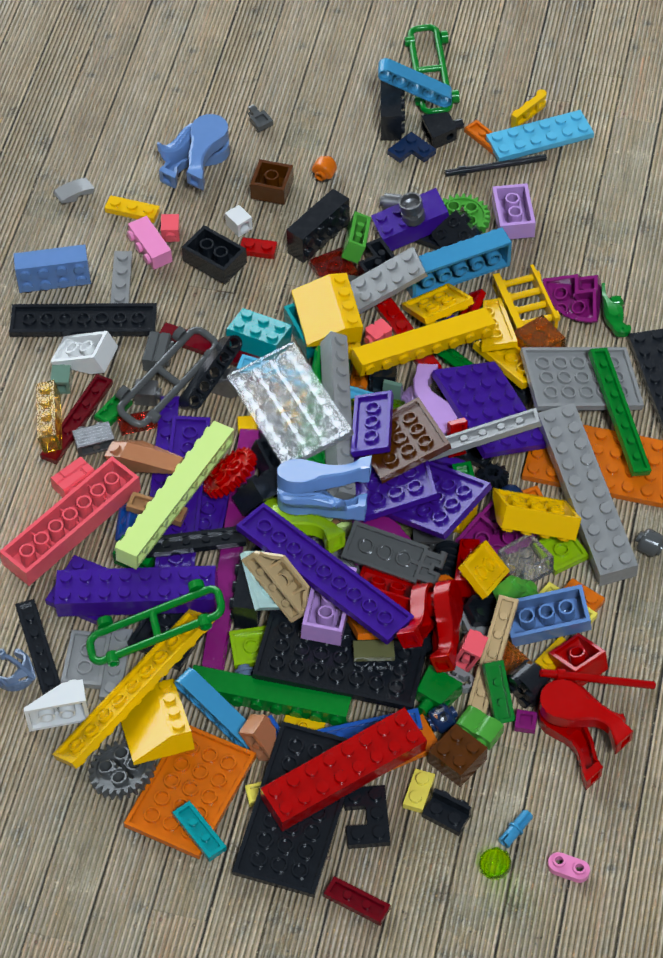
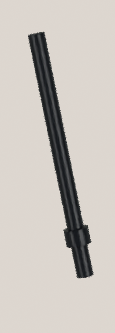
[444,154,547,177]

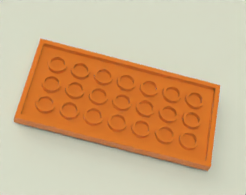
[522,425,663,508]

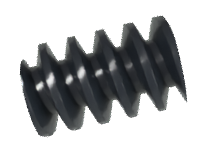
[434,540,459,579]

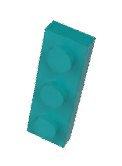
[172,801,227,862]

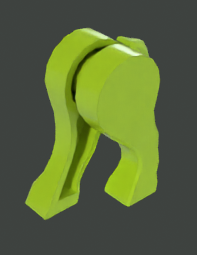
[264,497,345,554]

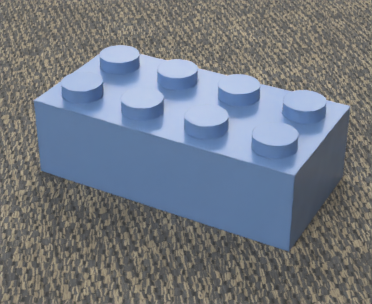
[13,244,91,293]
[510,584,592,647]

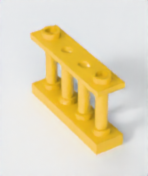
[492,264,560,339]

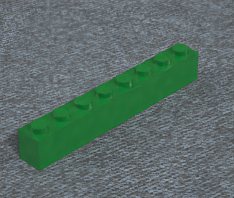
[192,665,352,726]

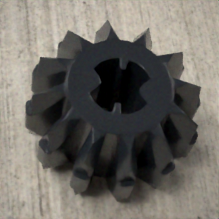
[477,461,509,494]

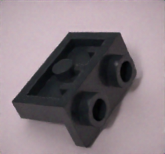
[463,594,497,627]
[422,788,471,836]

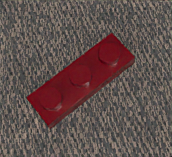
[323,876,391,926]

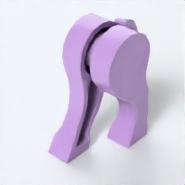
[401,364,457,436]

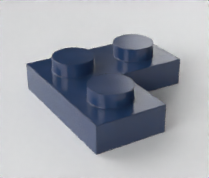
[387,132,436,163]

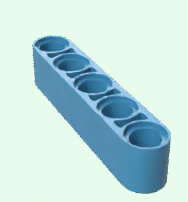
[378,58,452,107]
[174,667,250,750]

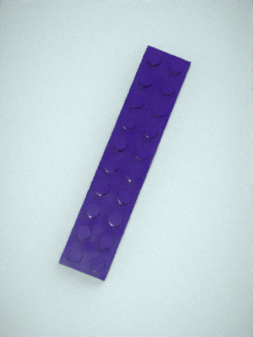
[155,416,211,567]
[236,503,414,645]

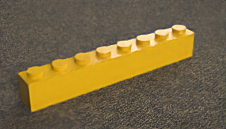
[351,307,496,377]

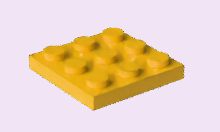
[401,283,474,325]

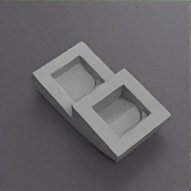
[53,178,94,204]

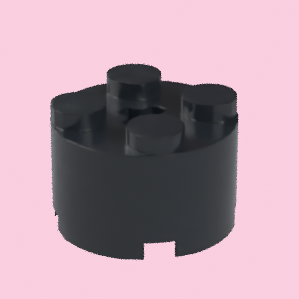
[507,660,550,709]

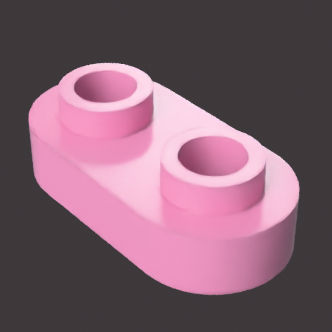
[548,852,590,883]

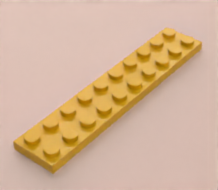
[52,609,215,769]

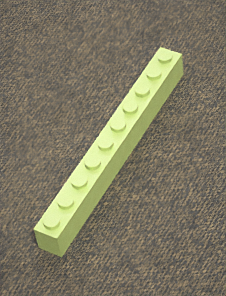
[114,421,234,569]

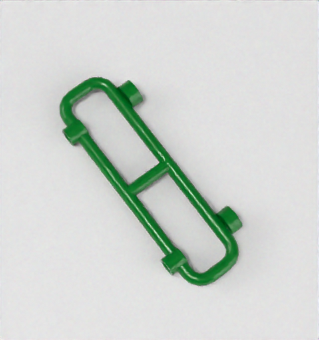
[404,24,460,114]
[86,579,225,667]

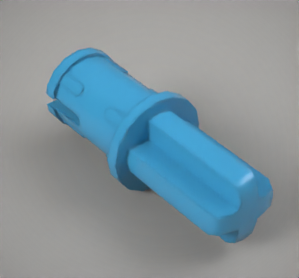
[498,810,533,848]

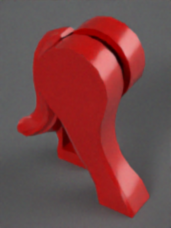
[396,579,463,673]
[538,679,633,790]

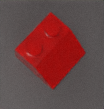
[548,633,608,686]

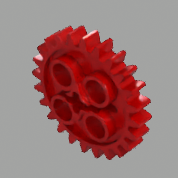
[203,447,258,499]

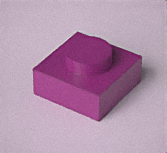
[514,709,538,734]

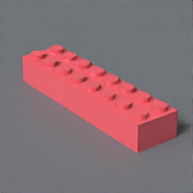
[0,456,141,586]

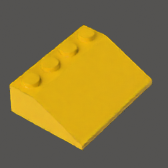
[291,273,363,347]
[492,488,582,542]
[121,678,195,765]

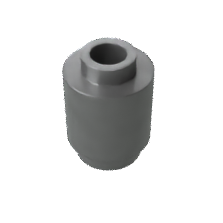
[380,193,402,210]

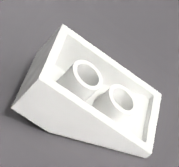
[50,331,118,374]
[24,679,89,732]

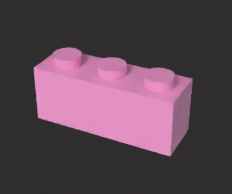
[127,215,173,270]

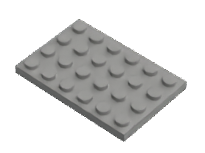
[520,347,644,411]

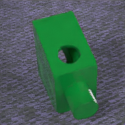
[416,665,463,716]

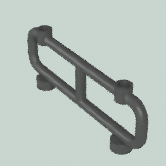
[115,326,218,428]

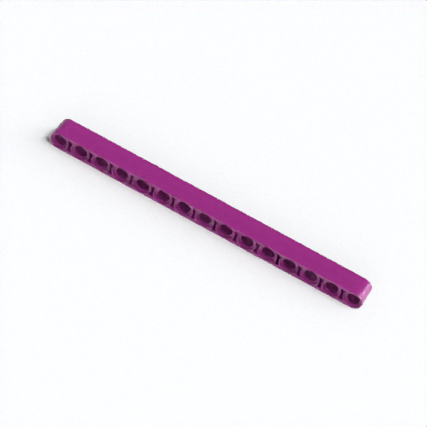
[202,429,260,671]

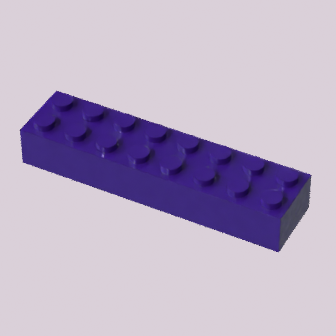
[54,565,218,617]

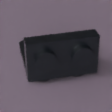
[431,210,482,248]

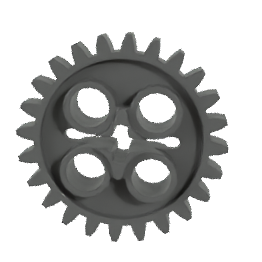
[88,739,156,800]

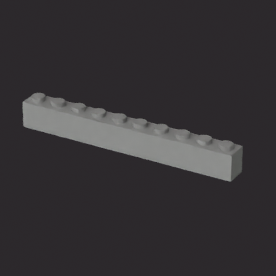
[320,331,356,500]

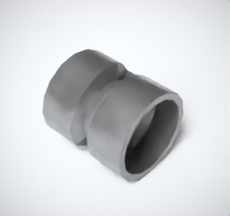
[399,192,425,226]

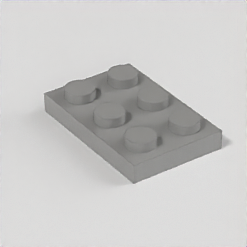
[61,630,112,689]

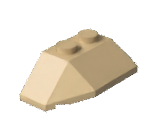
[241,551,310,623]

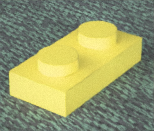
[403,768,435,813]

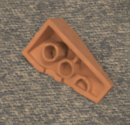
[104,440,184,474]

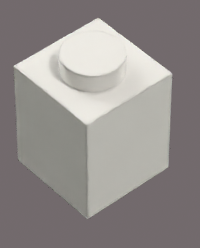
[225,205,253,237]

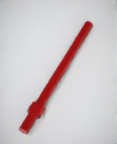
[539,668,656,689]

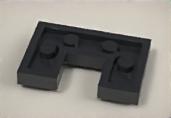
[344,785,390,849]

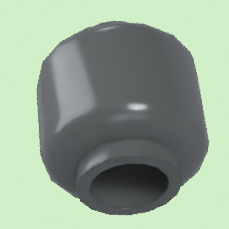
[635,528,663,557]

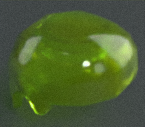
[479,847,512,880]

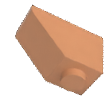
[239,714,276,761]

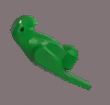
[601,283,632,337]

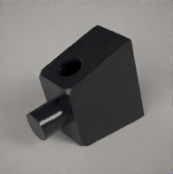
[421,112,464,148]

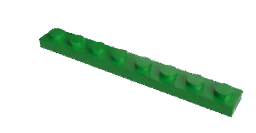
[588,348,652,476]

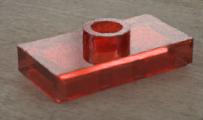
[117,410,158,436]

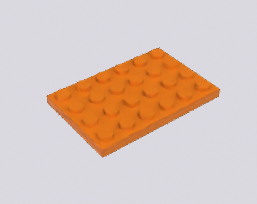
[123,725,256,859]

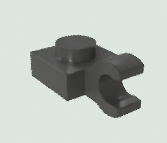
[248,104,273,132]

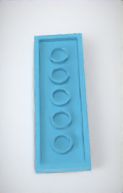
[486,110,594,161]

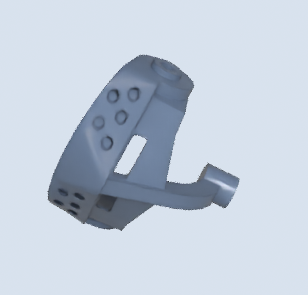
[0,648,36,691]

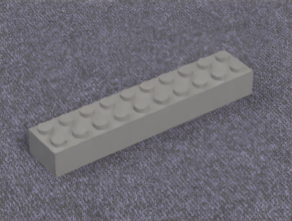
[538,403,638,586]

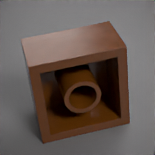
[250,159,294,205]
[428,724,488,787]

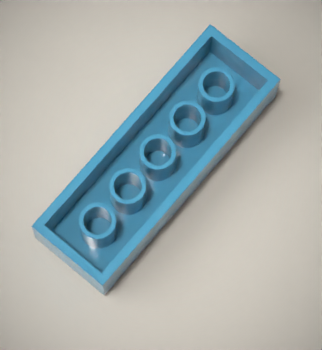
[406,227,512,299]

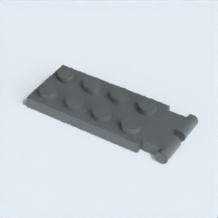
[341,521,448,586]

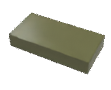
[353,640,395,662]

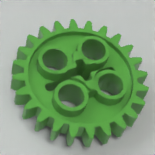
[443,193,491,233]

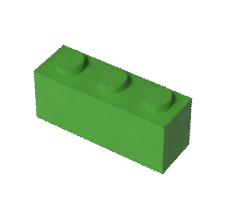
[341,211,371,264]

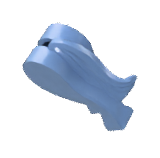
[157,114,230,190]
[277,455,372,521]

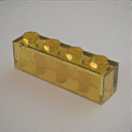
[36,380,62,453]

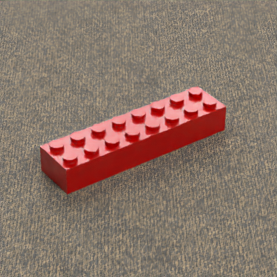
[260,707,427,832]

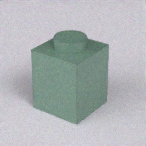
[50,364,73,394]

